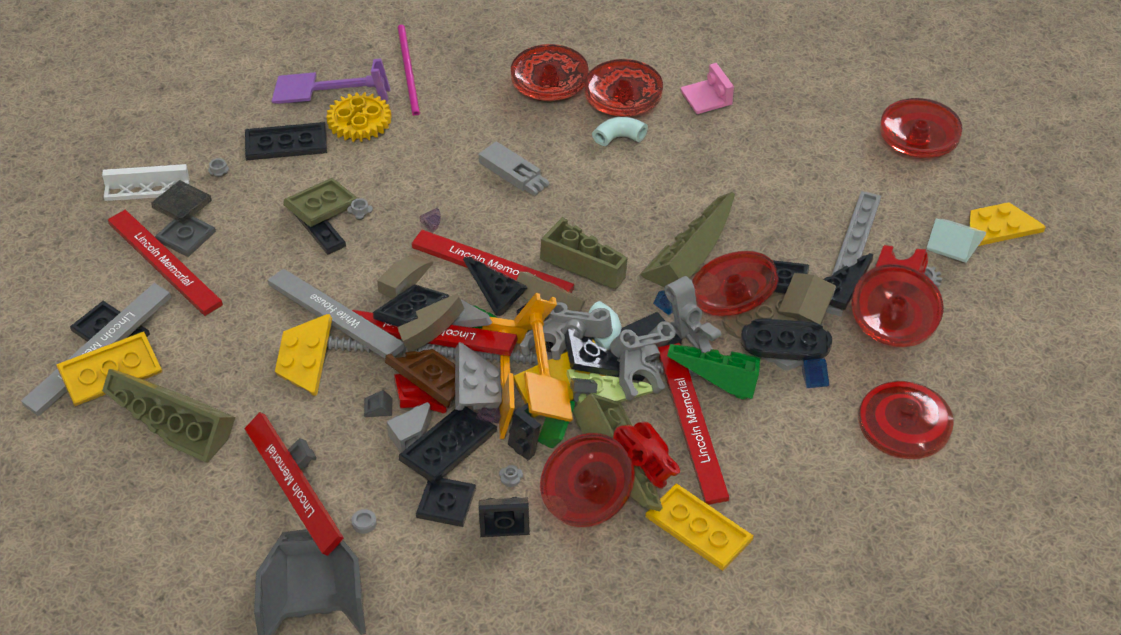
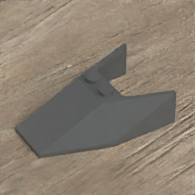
[254,529,366,635]

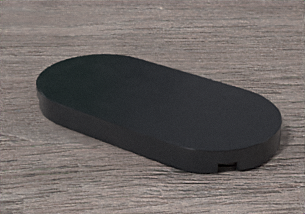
[741,318,832,361]

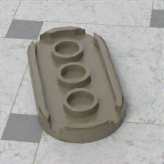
[723,292,802,339]

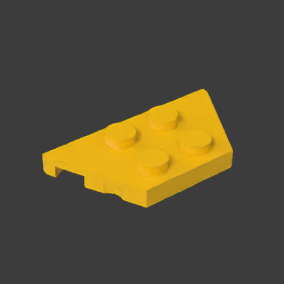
[969,202,1046,246]
[275,314,332,396]

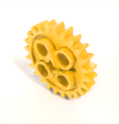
[326,92,392,142]

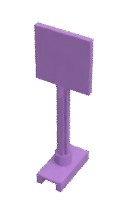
[272,59,391,104]

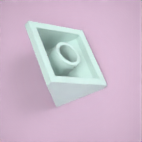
[927,218,986,263]

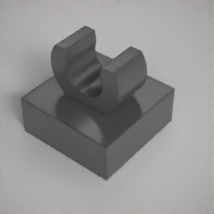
[570,378,598,402]
[288,438,317,470]

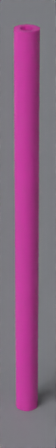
[397,25,420,116]

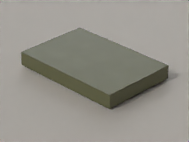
[283,178,359,227]

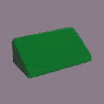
[538,401,575,448]

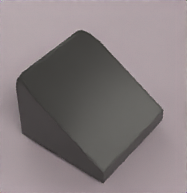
[364,390,393,417]

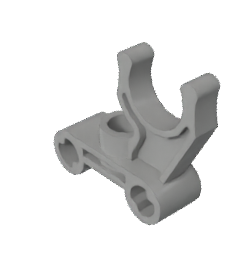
[664,276,721,353]
[520,302,613,360]
[610,321,675,400]

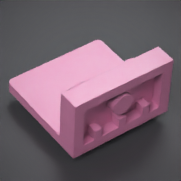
[681,63,734,114]

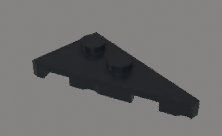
[823,253,874,310]
[564,329,645,381]

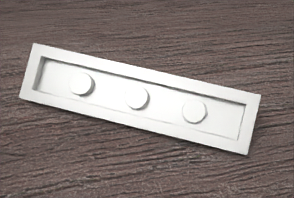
[102,164,190,201]

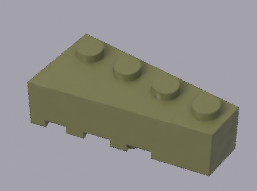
[540,217,628,290]

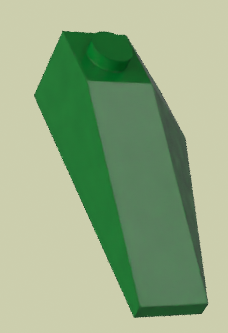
[667,344,761,399]

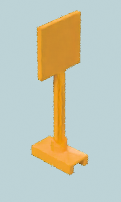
[514,293,573,422]
[482,317,528,439]

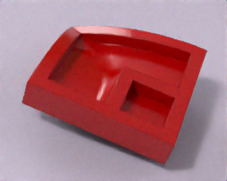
[394,374,446,414]

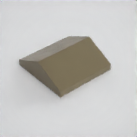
[778,273,836,325]

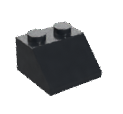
[478,497,530,538]

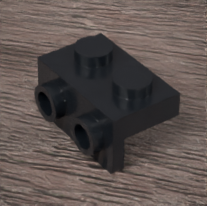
[508,403,541,461]

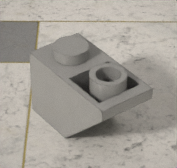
[387,402,431,453]

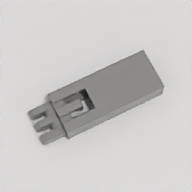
[479,141,549,196]

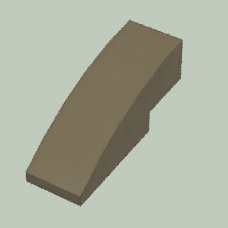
[377,254,433,298]
[516,271,585,312]
[397,293,465,352]

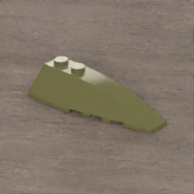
[640,192,735,288]
[102,369,236,462]
[573,393,663,511]

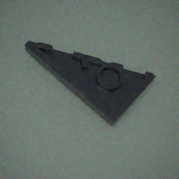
[463,256,527,316]

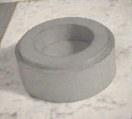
[351,509,377,534]

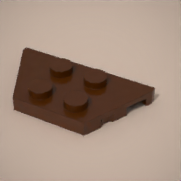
[385,349,455,408]

